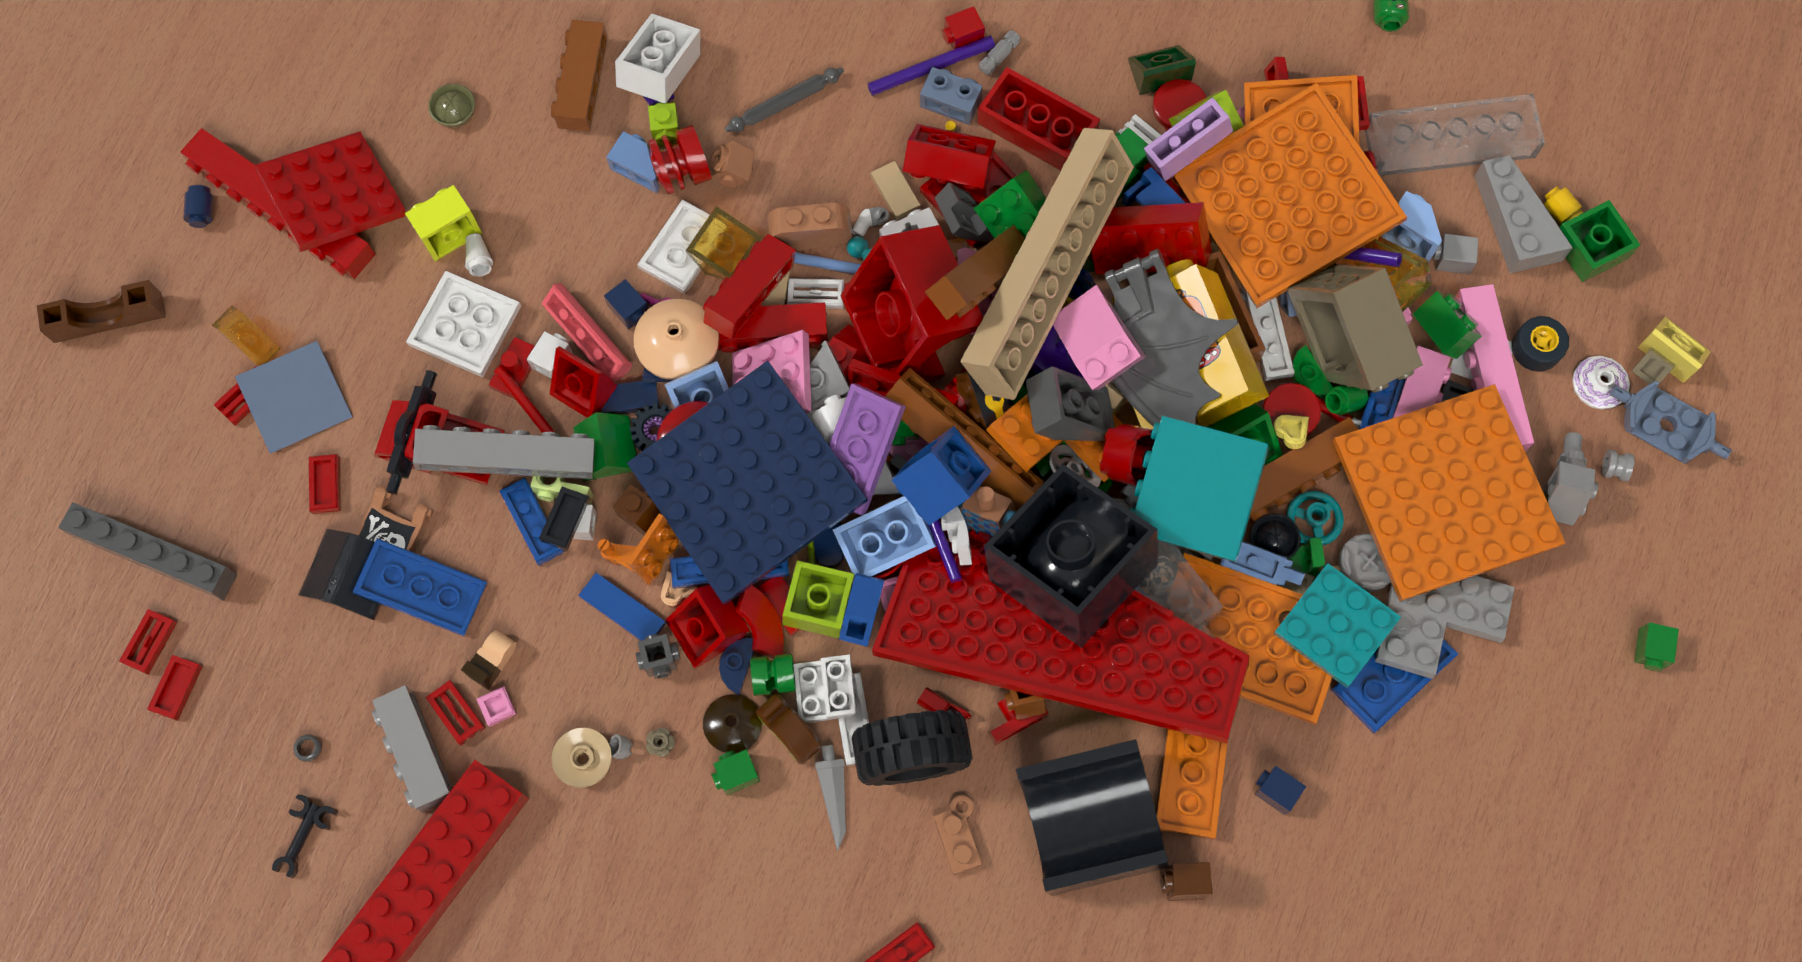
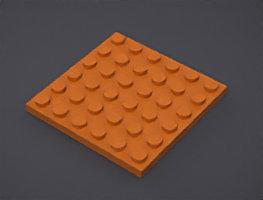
[1173,83,1407,308]
[1333,384,1565,602]

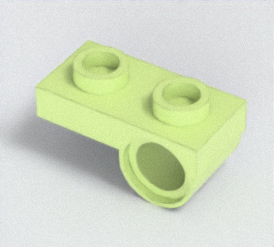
[530,476,594,505]

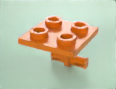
[597,514,679,585]

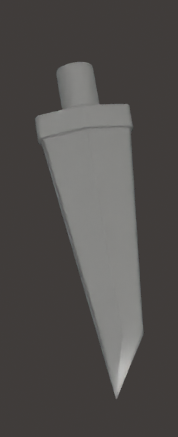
[815,745,846,851]

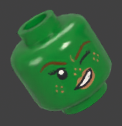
[1373,0,1409,32]

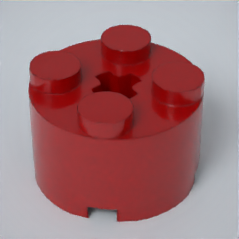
[1100,424,1155,487]

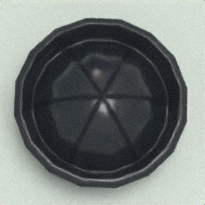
[1250,513,1301,559]

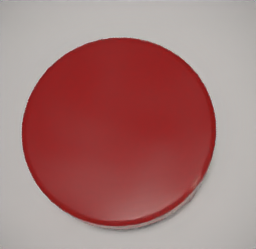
[1152,79,1207,131]
[1262,383,1321,441]

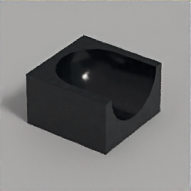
[984,464,1158,648]

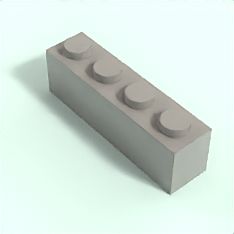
[372,685,453,813]

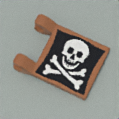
[356,486,432,552]

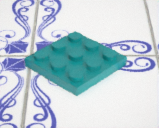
[1274,563,1401,688]

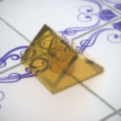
[685,206,763,280]

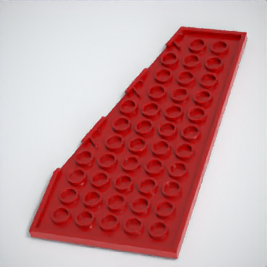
[872,518,1250,744]

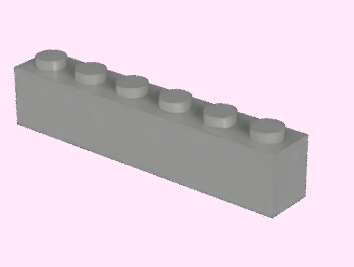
[413,425,594,479]

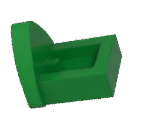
[1289,538,1325,578]

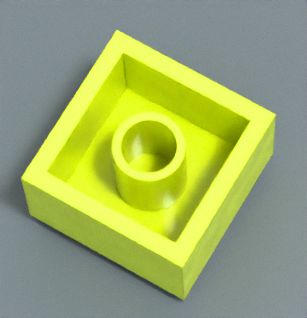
[405,185,482,261]

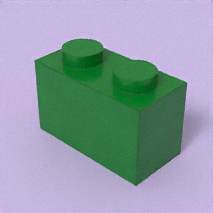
[1412,291,1482,359]

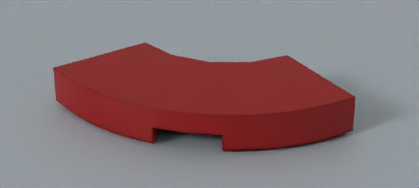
[735,586,784,659]

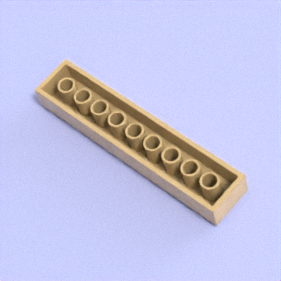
[960,128,1134,400]

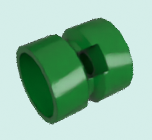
[750,654,796,696]

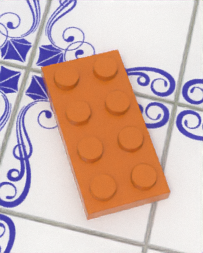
[1156,729,1227,840]

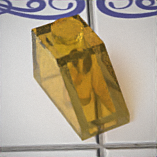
[212,305,281,366]

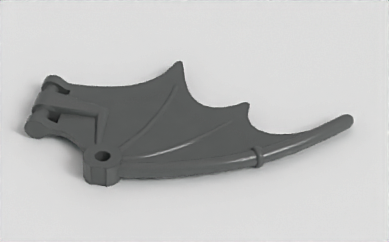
[1105,249,1238,427]

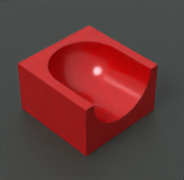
[840,225,984,382]

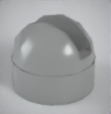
[609,734,633,760]

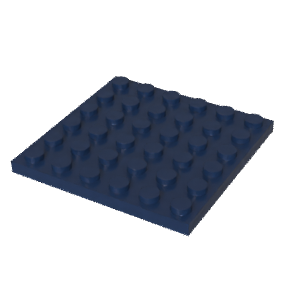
[627,360,869,605]

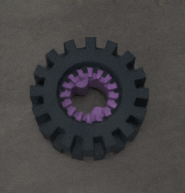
[630,403,673,451]

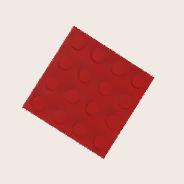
[255,131,406,252]

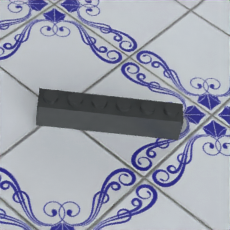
[58,502,237,601]

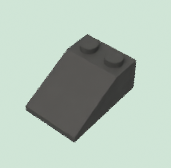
[1026,366,1115,441]

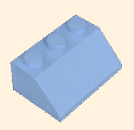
[833,496,936,577]

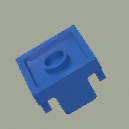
[1122,167,1185,207]

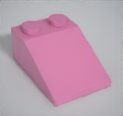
[1053,285,1146,390]

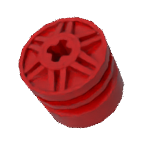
[648,125,712,195]

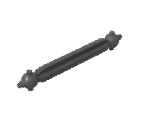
[725,68,844,133]

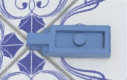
[1220,541,1305,586]

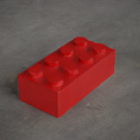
[977,67,1100,171]
[1091,202,1212,274]

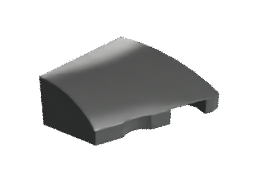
[935,183,995,242]

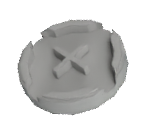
[1338,534,1391,592]

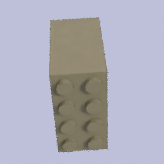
[1287,264,1423,392]

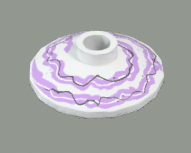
[1572,356,1630,410]

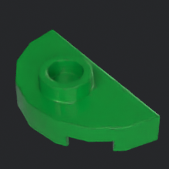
[1292,345,1333,398]

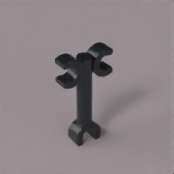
[272,795,338,878]

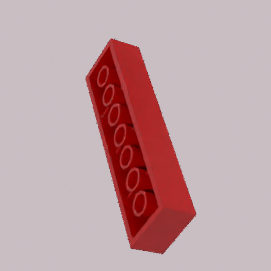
[321,760,529,962]

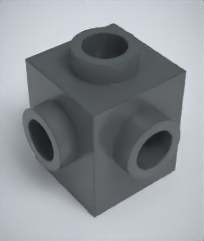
[636,634,681,679]

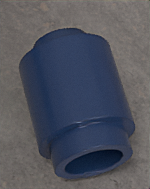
[183,185,213,228]

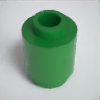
[1325,385,1368,415]

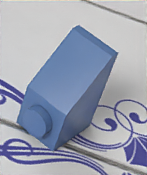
[606,131,659,193]

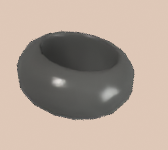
[293,734,322,762]

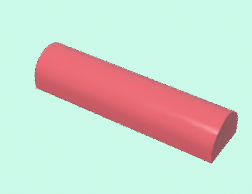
[542,283,632,382]

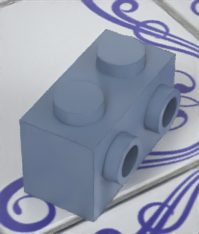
[920,67,982,125]

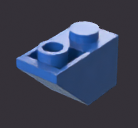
[839,573,884,647]

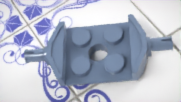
[1610,381,1732,464]

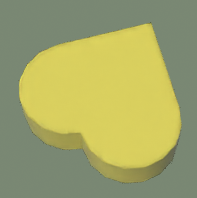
[1274,415,1309,449]

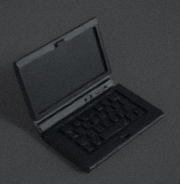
[298,529,381,620]

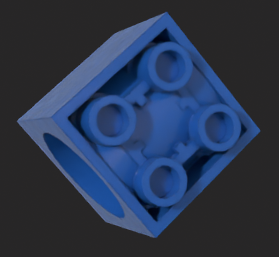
[891,426,991,525]

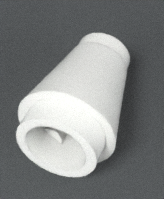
[465,234,493,276]

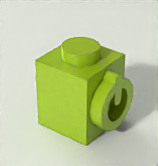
[648,102,680,148]

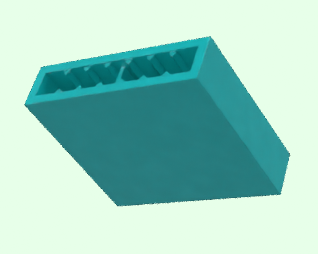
[1130,416,1269,562]

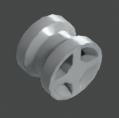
[1601,449,1635,482]

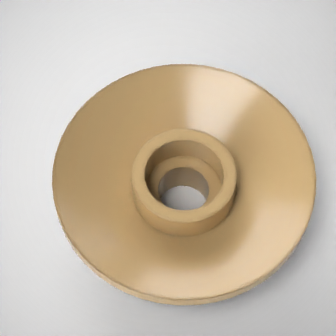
[552,728,612,788]

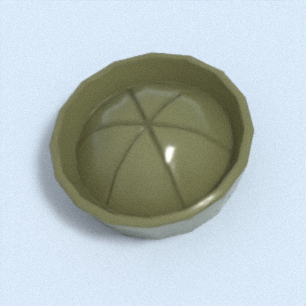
[428,84,475,128]

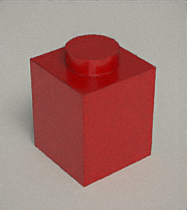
[942,6,985,50]

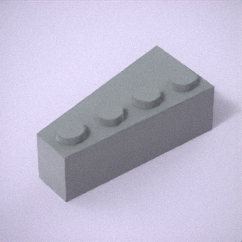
[1474,155,1573,274]

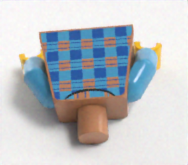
[958,486,1017,538]

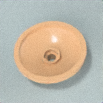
[634,299,719,380]

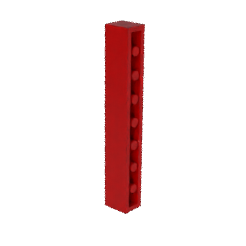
[180,128,375,279]

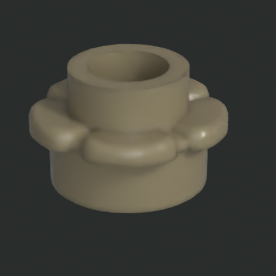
[646,728,675,757]

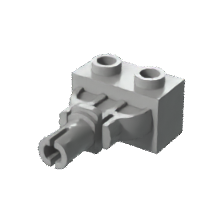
[1543,432,1598,526]

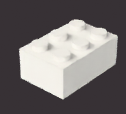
[615,13,700,104]

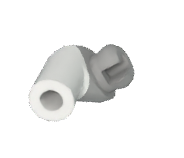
[852,207,889,237]

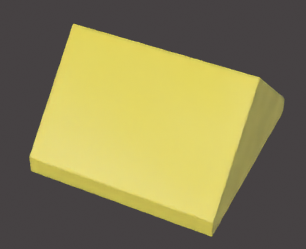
[1638,316,1711,383]

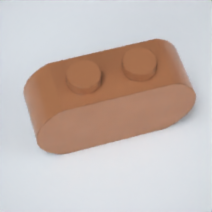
[767,203,852,250]

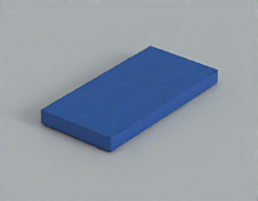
[353,538,487,637]
[1331,639,1458,734]

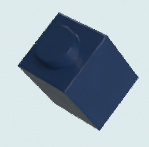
[604,279,649,330]
[1254,766,1306,815]

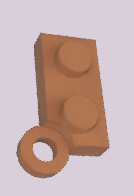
[933,795,982,875]

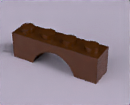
[37,280,165,343]

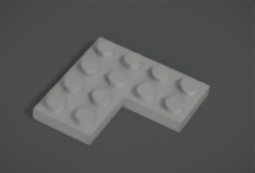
[1374,576,1515,679]

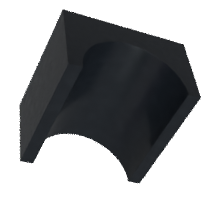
[1016,739,1170,896]

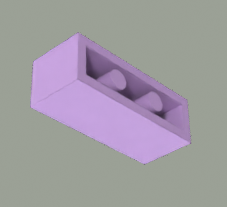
[1144,97,1233,181]

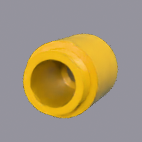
[1543,186,1584,225]

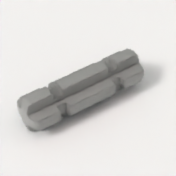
[979,30,1020,75]

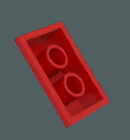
[903,124,996,190]

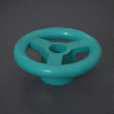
[1286,491,1344,546]

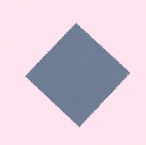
[235,341,352,454]

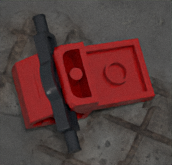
[374,370,505,495]

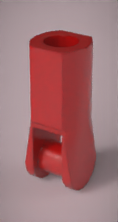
[916,687,972,720]

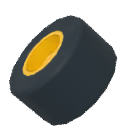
[1512,316,1569,372]

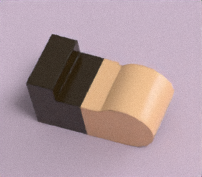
[461,630,517,690]

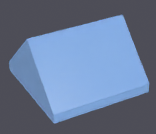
[665,361,729,408]

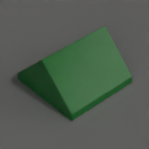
[573,412,637,482]

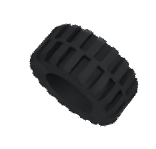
[852,710,973,786]

